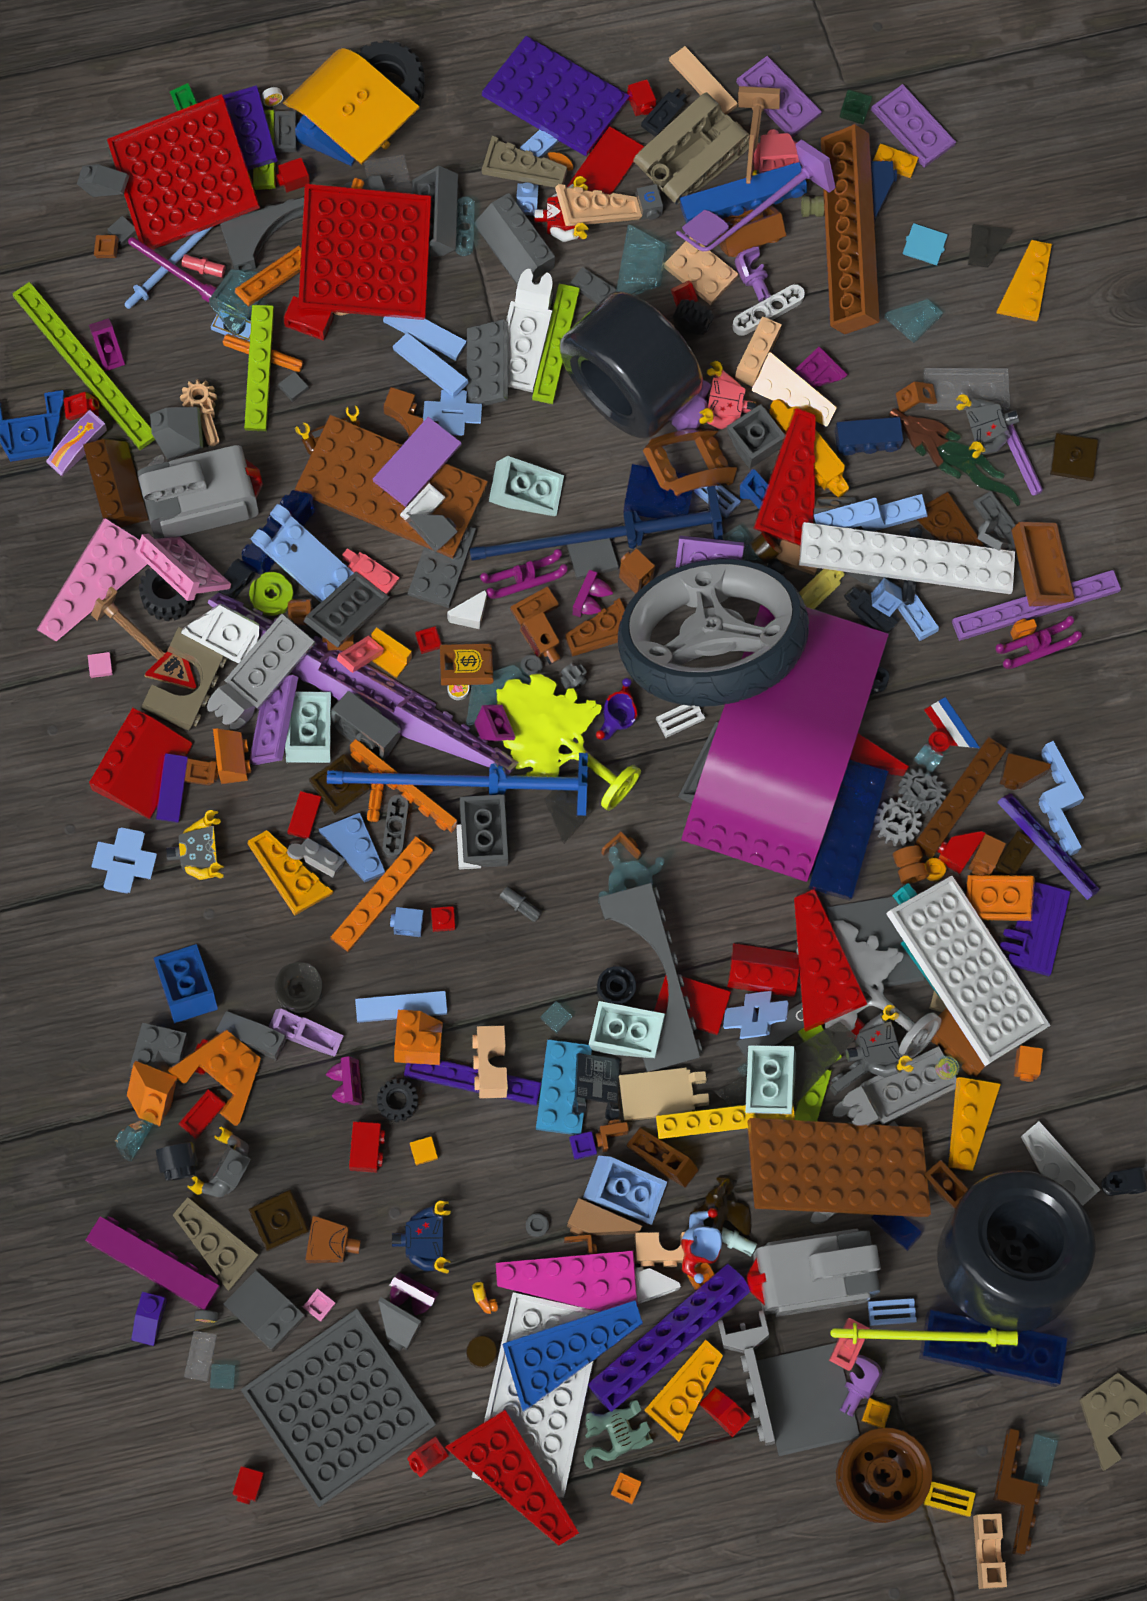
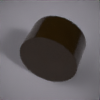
[750,532,781,564]
[466,1336,497,1369]

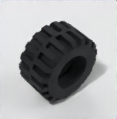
[139,568,195,621]

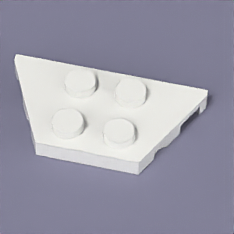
[181,603,259,663]

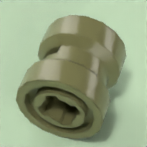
[801,196,824,217]

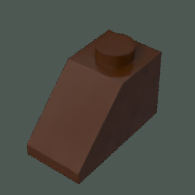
[999,753,1051,790]
[924,1160,968,1209]

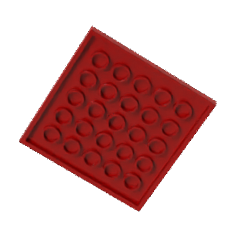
[107,94,260,250]
[298,184,431,320]

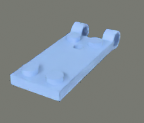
[251,504,353,602]

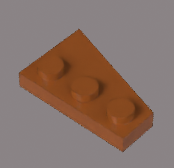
[565,598,625,657]

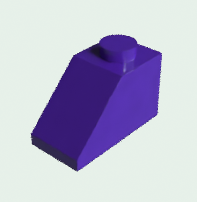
[131,1292,167,1346]

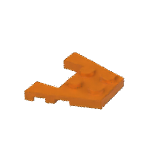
[168,1030,261,1126]

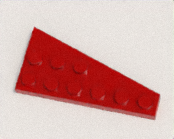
[753,408,816,546]
[794,889,868,1032]
[445,1410,579,1546]

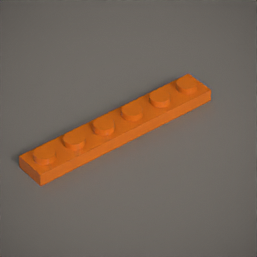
[350,739,457,833]
[331,837,433,952]

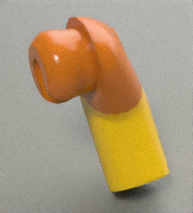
[472,1282,498,1314]

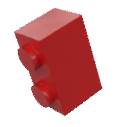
[284,296,333,341]
[349,1122,385,1173]

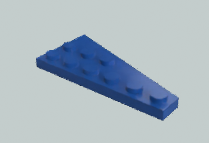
[502,1301,643,1412]

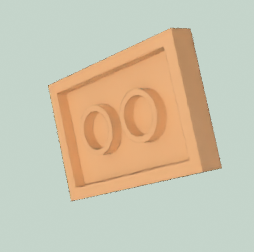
[664,237,738,305]

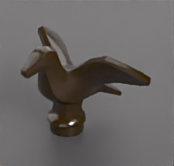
[689,1177,751,1236]

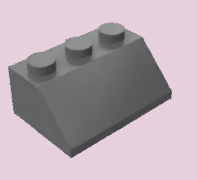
[331,690,401,762]
[460,795,508,867]

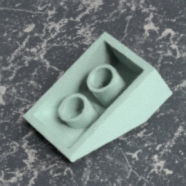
[489,456,564,516]
[285,692,331,763]
[589,1001,665,1058]
[745,1046,796,1114]

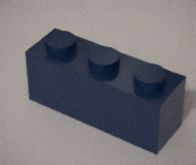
[834,417,903,455]

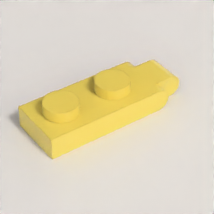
[799,569,845,609]

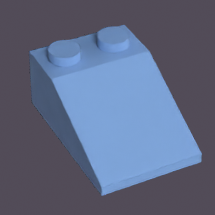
[583,1156,667,1225]

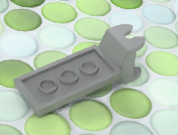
[207,614,316,730]
[833,1046,956,1126]
[718,1310,775,1446]

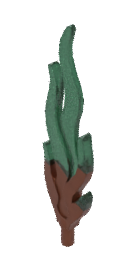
[889,408,1020,506]

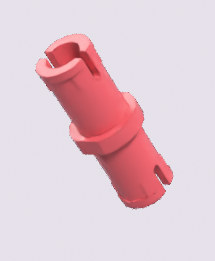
[182,254,226,278]

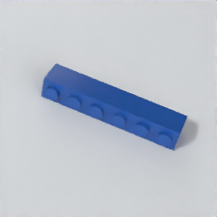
[680,162,807,224]

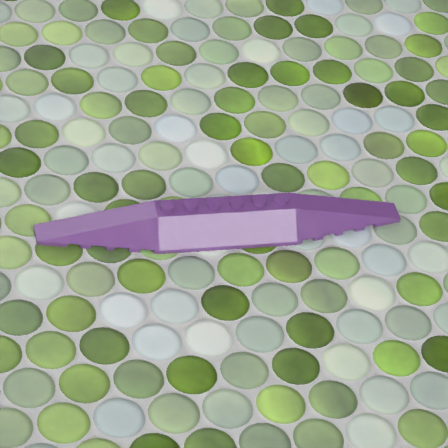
[208,592,518,774]

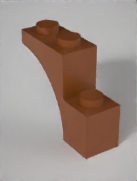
[384,387,424,437]

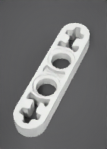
[733,285,805,336]

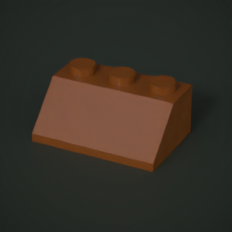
[716,205,786,257]

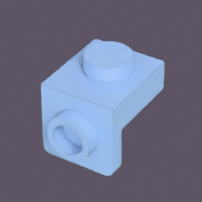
[516,183,538,216]

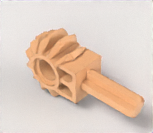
[180,379,220,446]

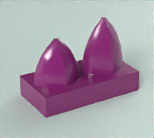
[573,570,613,618]
[326,1056,362,1106]
[390,1272,439,1315]

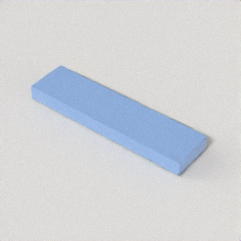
[383,317,467,361]
[393,333,468,397]
[355,991,447,1023]

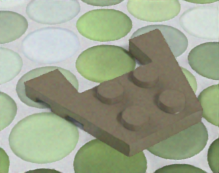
[1080,1373,1147,1471]

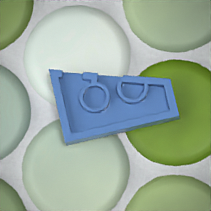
[319,813,385,882]

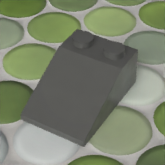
[223,1270,306,1352]

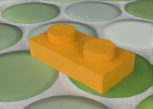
[873,143,919,178]

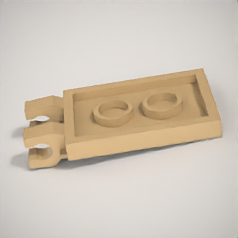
[619,1068,709,1122]

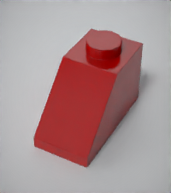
[937,831,986,875]
[699,1387,751,1438]

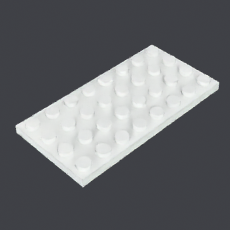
[886,876,1050,1066]
[472,1292,599,1498]

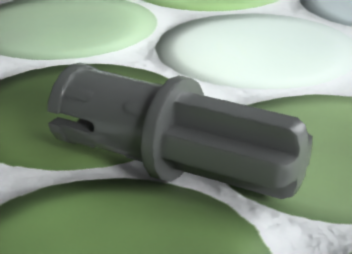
[499,886,542,922]

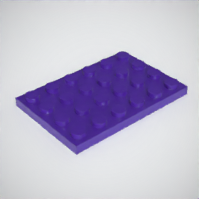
[482,36,629,156]

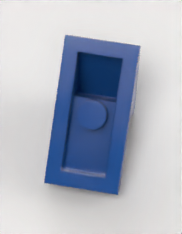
[740,469,768,509]

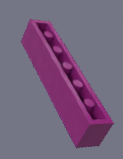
[85,1216,221,1310]

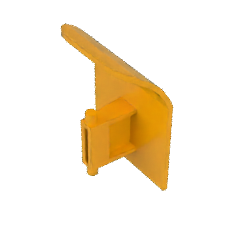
[283,48,419,165]

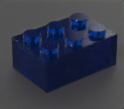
[623,464,692,519]

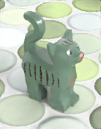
[584,1400,653,1468]

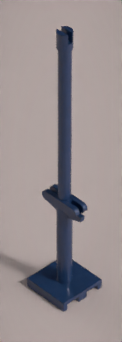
[470,486,723,561]

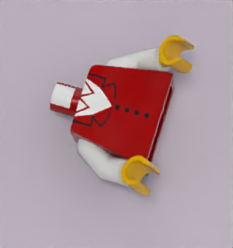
[534,176,588,242]

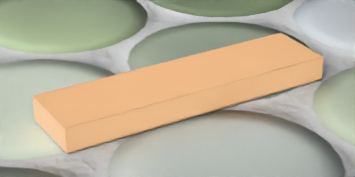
[669,46,738,114]

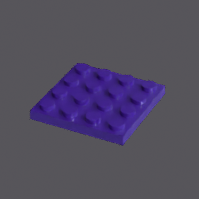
[223,85,278,170]

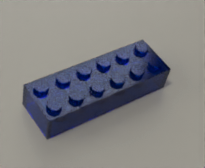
[808,760,888,901]
[919,1310,1068,1387]

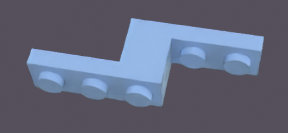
[814,494,928,532]
[1039,741,1084,856]

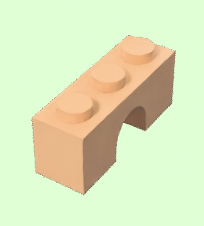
[735,316,782,387]
[472,1026,508,1098]
[635,1232,700,1268]
[973,1514,1007,1589]

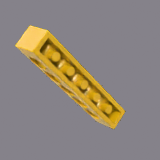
[656,1105,795,1139]

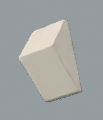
[447,590,487,629]

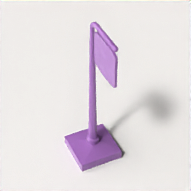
[676,139,836,252]

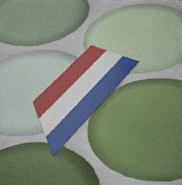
[924,697,980,748]

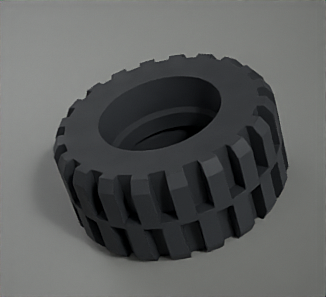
[355,40,425,106]

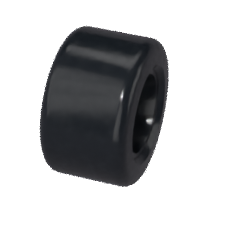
[560,291,703,439]
[937,1170,1096,1332]

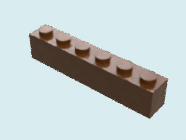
[914,737,1007,859]

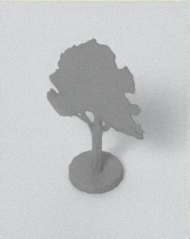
[796,920,941,1059]

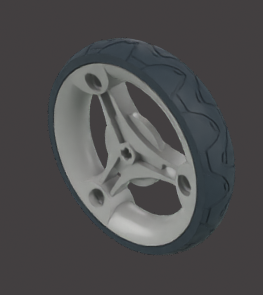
[618,559,809,707]

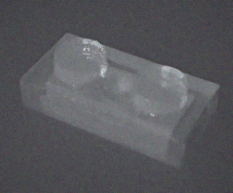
[184,1331,217,1382]

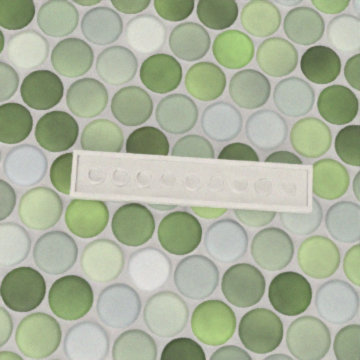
[799,522,1015,594]

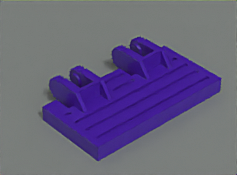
[1000,882,1070,976]

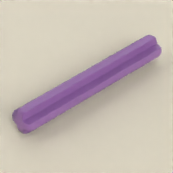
[1007,424,1043,496]

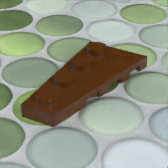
[916,492,984,547]

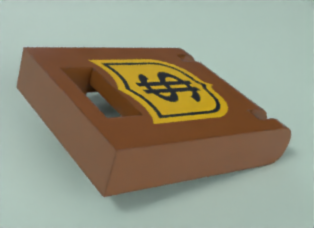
[440,644,494,685]

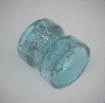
[914,743,944,773]

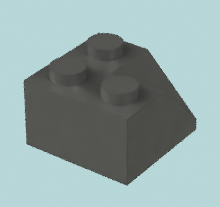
[726,404,785,469]
[130,1023,189,1082]

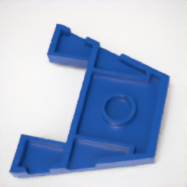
[0,390,65,462]

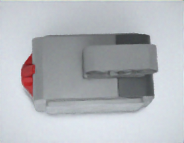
[137,445,263,539]
[747,1229,881,1317]

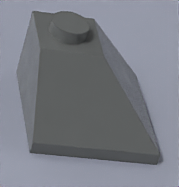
[150,407,203,460]
[379,1297,422,1351]

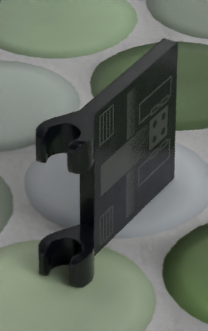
[572,1053,619,1120]

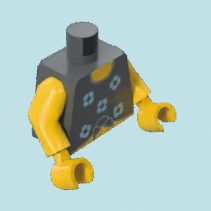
[166,810,224,880]

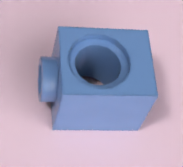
[871,578,903,617]
[390,907,423,937]

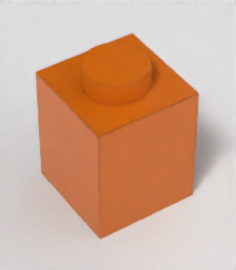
[1014,1046,1043,1082]

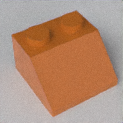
[213,728,251,784]
[127,1061,177,1126]

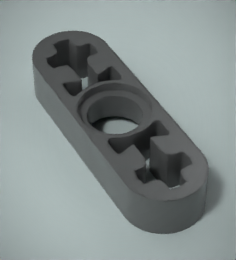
[383,795,408,859]

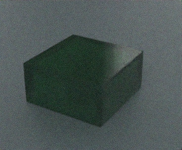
[839,90,872,125]

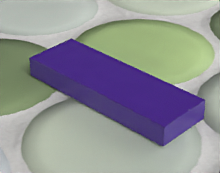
[156,754,187,823]

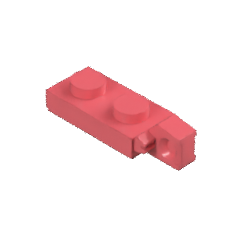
[342,548,399,595]

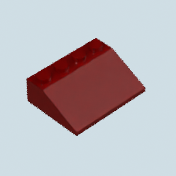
[89,708,193,819]

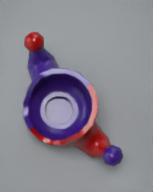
[596,678,637,741]

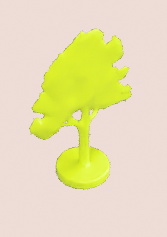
[496,674,641,811]

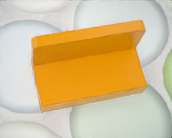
[371,627,412,678]

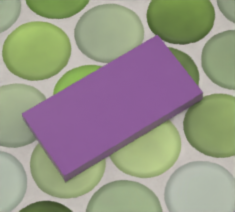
[736,56,822,137]
[871,84,956,168]
[373,417,461,507]
[249,675,298,765]

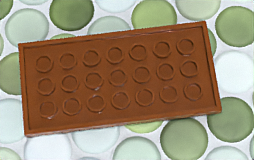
[295,415,488,559]
[747,1118,931,1217]

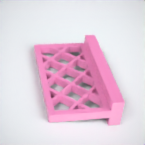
[136,534,231,601]

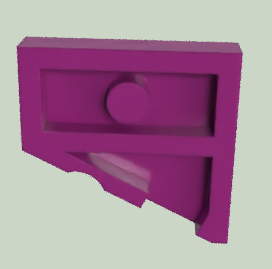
[794,347,847,388]

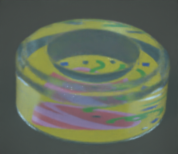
[935,1056,959,1080]

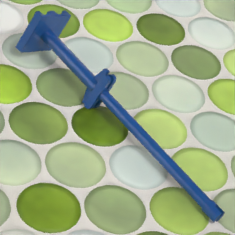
[327,753,588,816]

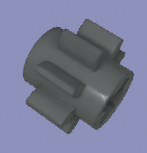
[561,663,587,690]

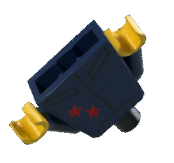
[392,1201,451,1273]

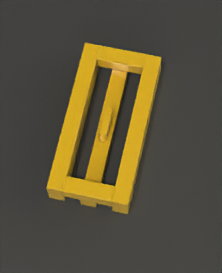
[923,1482,975,1517]

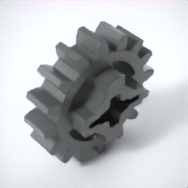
[898,769,946,814]

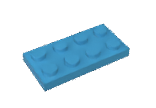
[536,1040,592,1135]

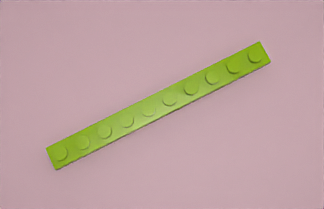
[12,282,155,450]

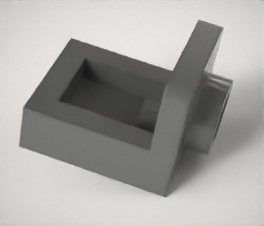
[977,520,1010,551]

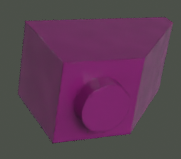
[89,318,125,371]
[474,705,516,741]

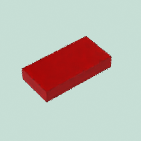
[287,791,322,839]
[179,1089,226,1139]

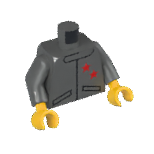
[956,394,1020,458]
[846,1005,914,1078]
[187,1127,251,1197]

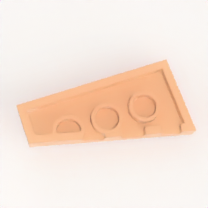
[555,184,642,226]

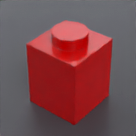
[627,79,656,116]
[276,158,310,193]
[232,1466,265,1505]

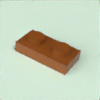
[510,586,559,626]

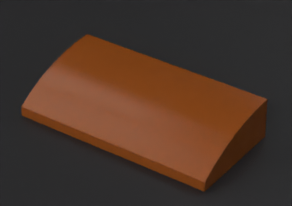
[1011,522,1075,607]

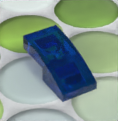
[872,1215,922,1251]

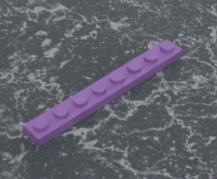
[952,570,1121,641]

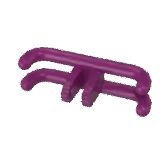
[480,549,568,599]
[995,616,1082,669]

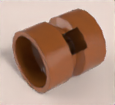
[892,845,929,884]

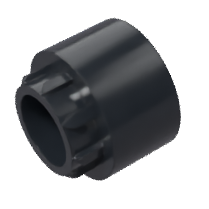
[596,966,636,1006]
[155,1142,199,1181]

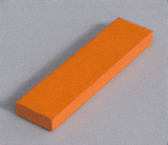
[235,246,301,307]

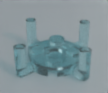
[598,846,664,904]

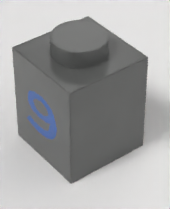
[636,184,663,220]

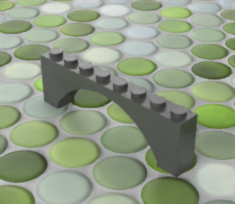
[220,175,385,275]
[599,883,703,1072]

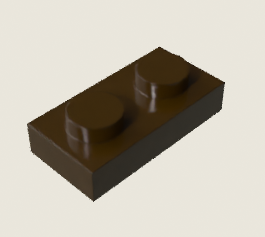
[994,831,1035,876]

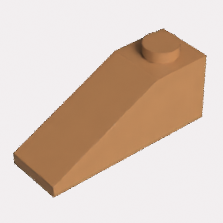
[567,1198,642,1236]

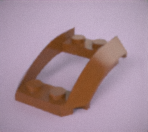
[643,429,737,496]

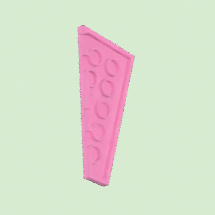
[37,519,147,641]

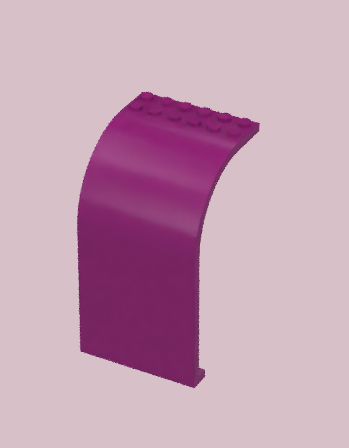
[681,605,888,882]

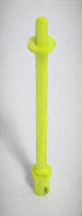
[830,1323,1018,1347]

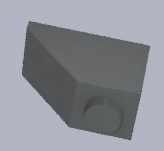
[77,164,129,197]
[406,514,458,552]

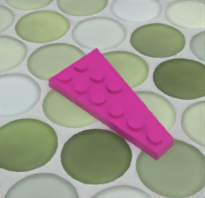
[496,1251,638,1312]

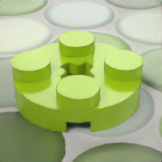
[249,572,293,616]

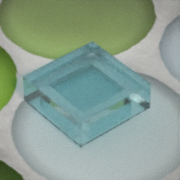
[540,1001,572,1034]
[210,1364,236,1390]

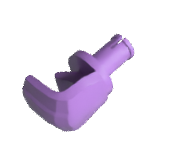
[735,247,771,302]
[672,380,711,431]
[840,1355,883,1417]

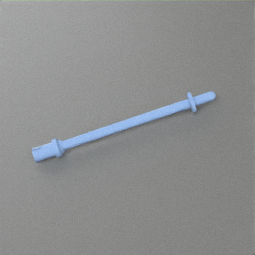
[125,226,214,309]

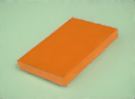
[966,875,1035,921]

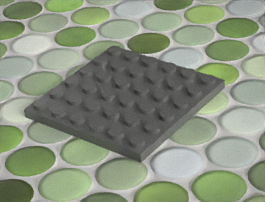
[241,1309,436,1508]

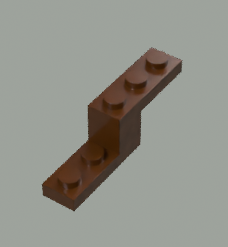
[993,1429,1040,1556]

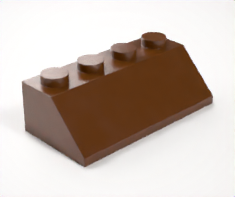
[83,439,148,528]

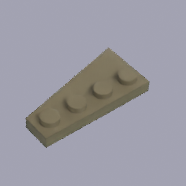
[482,136,567,187]
[173,1197,259,1292]

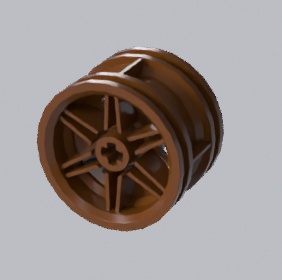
[836,1428,932,1523]

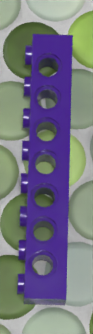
[588,1264,750,1412]

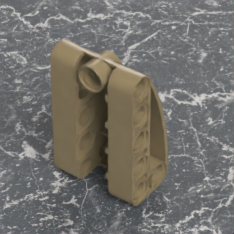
[633,92,750,204]

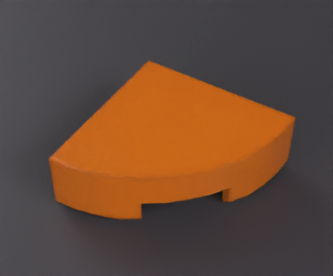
[548,152,573,171]

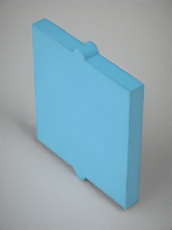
[903,223,947,265]

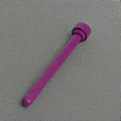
[128,237,218,303]

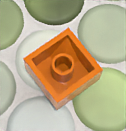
[394,1010,443,1065]

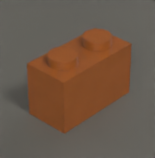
[619,548,655,594]
[968,834,1006,876]

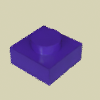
[569,1132,597,1160]

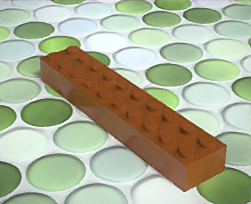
[821,124,880,334]

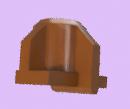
[288,599,313,625]

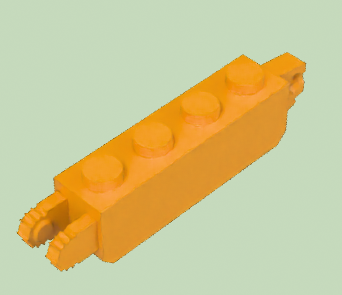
[769,400,849,497]

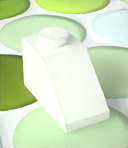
[635,1267,681,1304]

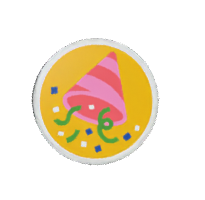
[261,87,283,106]
[448,685,469,700]

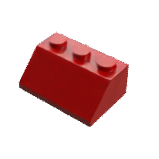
[727,943,799,997]

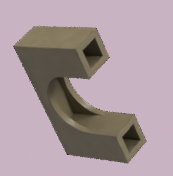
[141,627,227,731]

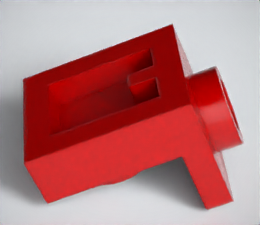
[64,392,99,421]
[407,1437,449,1477]

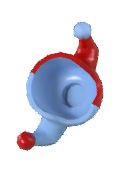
[681,1208,722,1283]

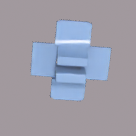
[423,390,482,436]
[92,828,157,894]
[723,991,789,1039]

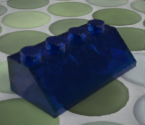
[241,490,315,575]

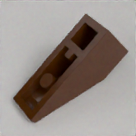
[626,1128,698,1188]

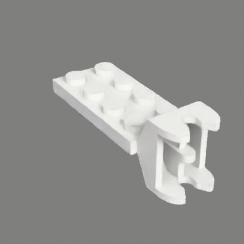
[506,269,553,392]

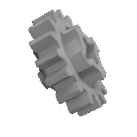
[873,798,922,846]

